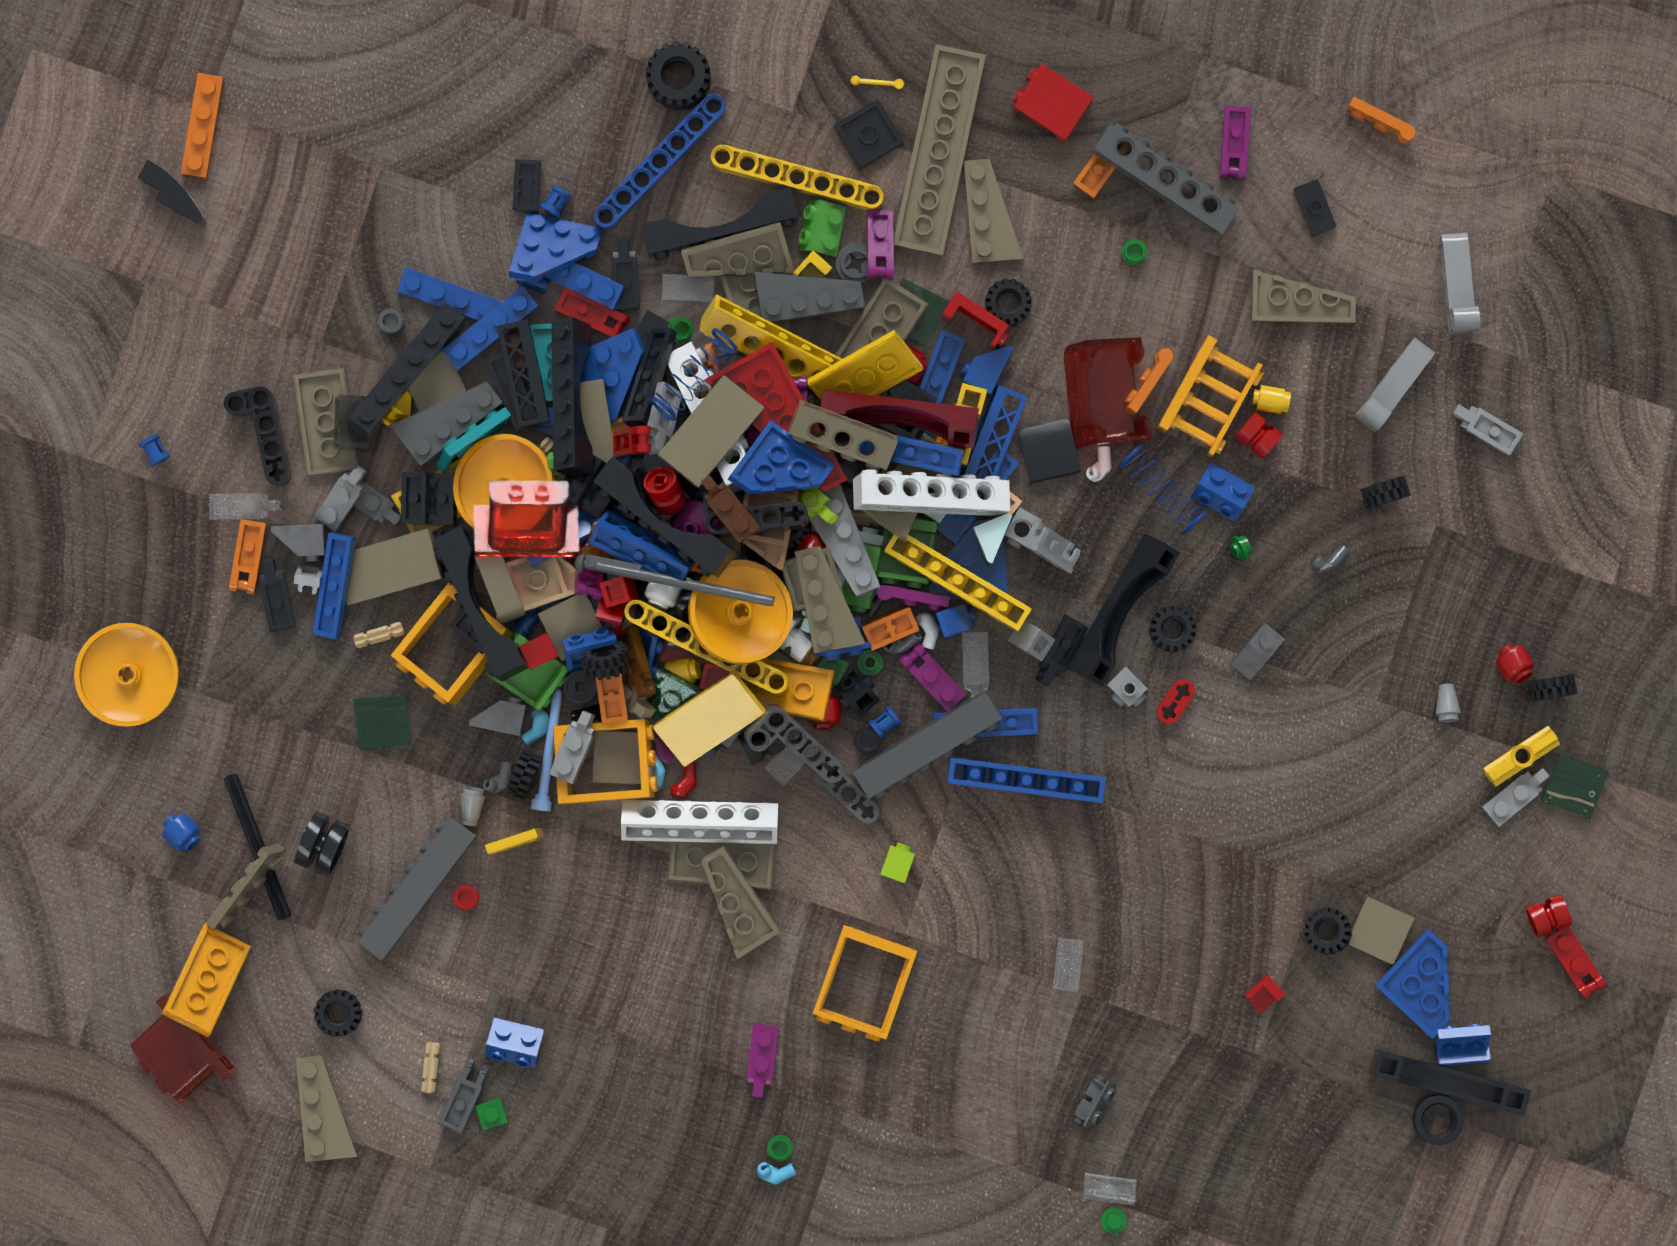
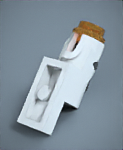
[776,609,820,666]

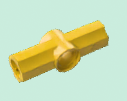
[1482,725,1560,787]

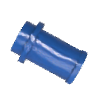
[516,278,550,295]
[512,608,541,637]

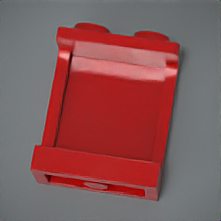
[1012,64,1094,144]
[941,291,1010,351]

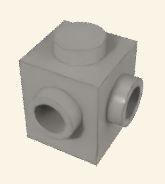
[1106,667,1148,707]

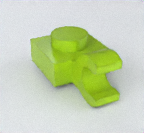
[797,488,839,525]

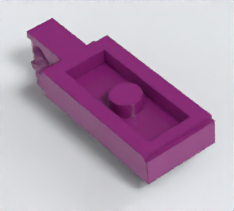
[747,1023,779,1097]

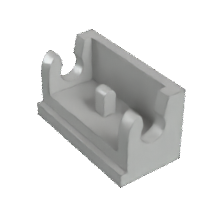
[1022,520,1081,574]

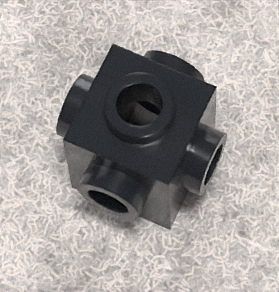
[834,670,880,717]

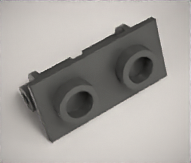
[1074,1074,1117,1130]

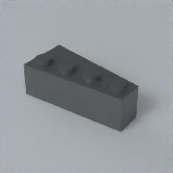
[753,272,865,324]
[389,382,505,470]

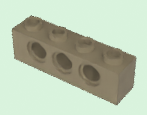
[788,399,898,471]

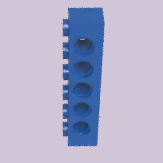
[947,757,1106,803]

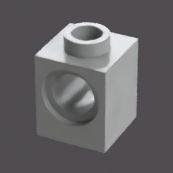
[1004,507,1042,549]
[1008,621,1055,661]

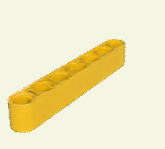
[711,145,883,211]
[624,600,788,694]

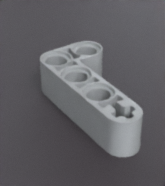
[1440,232,1480,334]
[1354,337,1435,432]

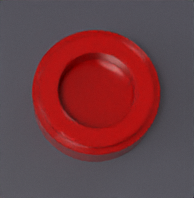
[453,885,479,911]

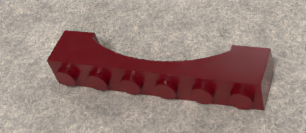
[819,390,979,449]

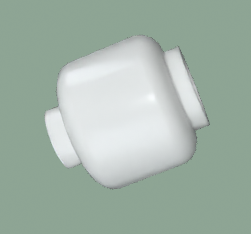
[645,582,682,611]

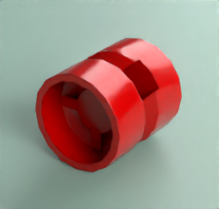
[1234,411,1283,460]
[643,466,686,516]
[1525,894,1572,938]

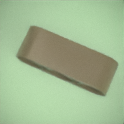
[474,545,526,624]

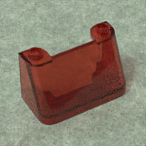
[1064,337,1153,448]

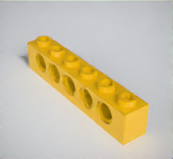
[699,294,842,385]
[884,535,1032,632]

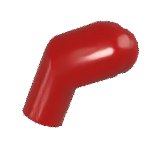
[670,763,697,799]

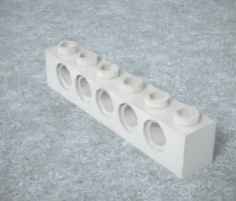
[667,342,749,493]
[853,470,1010,516]
[621,800,778,844]

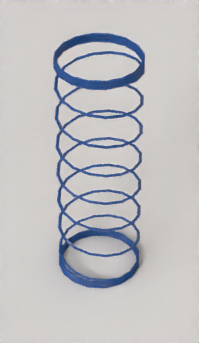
[650,328,738,421]
[1118,443,1208,534]

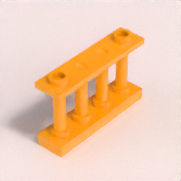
[1157,335,1264,457]

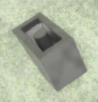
[271,524,327,562]
[1230,623,1285,680]
[469,697,528,736]

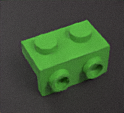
[798,200,846,257]

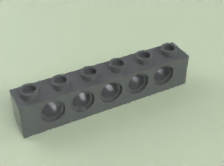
[1090,123,1239,236]

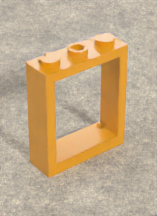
[391,583,513,706]
[553,719,658,805]
[813,925,917,1042]

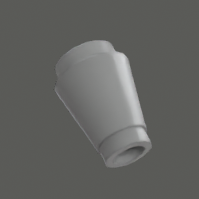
[1435,684,1461,723]
[460,787,486,826]

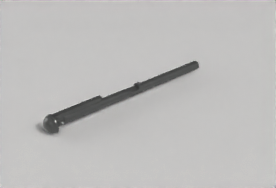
[575,553,775,607]

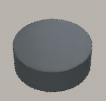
[378,308,404,335]

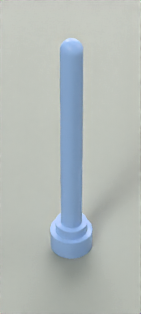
[530,688,563,812]

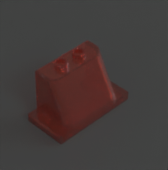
[473,481,579,557]
[130,993,239,1103]

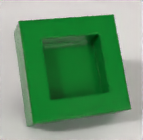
[818,656,849,685]
[475,1097,508,1131]

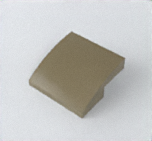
[538,594,603,661]

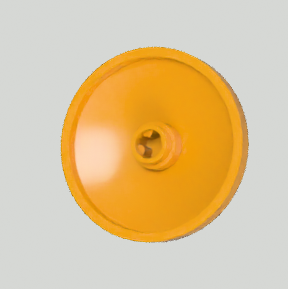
[453,434,556,538]
[688,560,793,664]
[74,623,180,727]

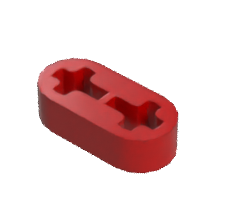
[1156,679,1195,724]

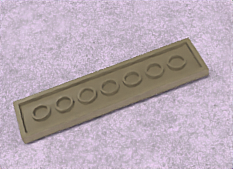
[894,44,986,257]

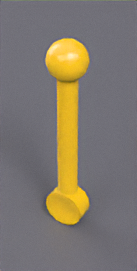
[850,76,904,90]

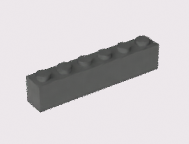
[852,689,1002,799]
[357,817,478,961]

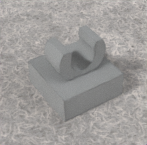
[294,563,323,595]

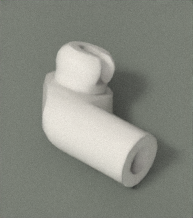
[1086,446,1112,482]
[915,612,940,650]

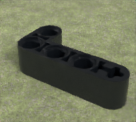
[224,386,291,487]
[703,485,809,538]

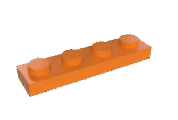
[181,73,224,179]

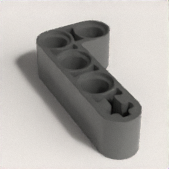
[744,704,844,783]

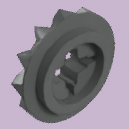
[835,243,877,283]

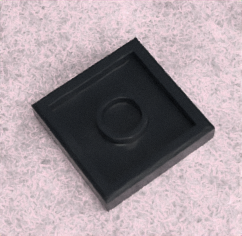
[834,99,904,170]

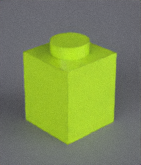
[880,842,915,883]

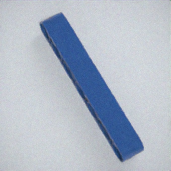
[594,94,726,231]

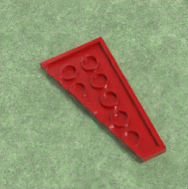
[704,342,848,492]

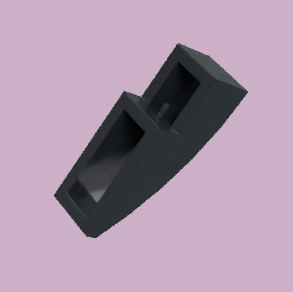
[138,160,206,227]

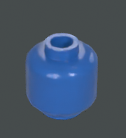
[162,813,201,852]

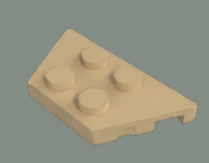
[496,554,591,621]

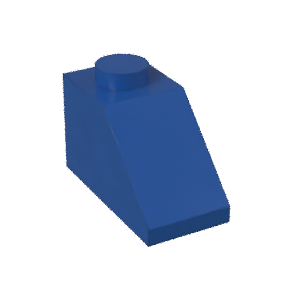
[960,345,1013,396]
[935,604,976,639]

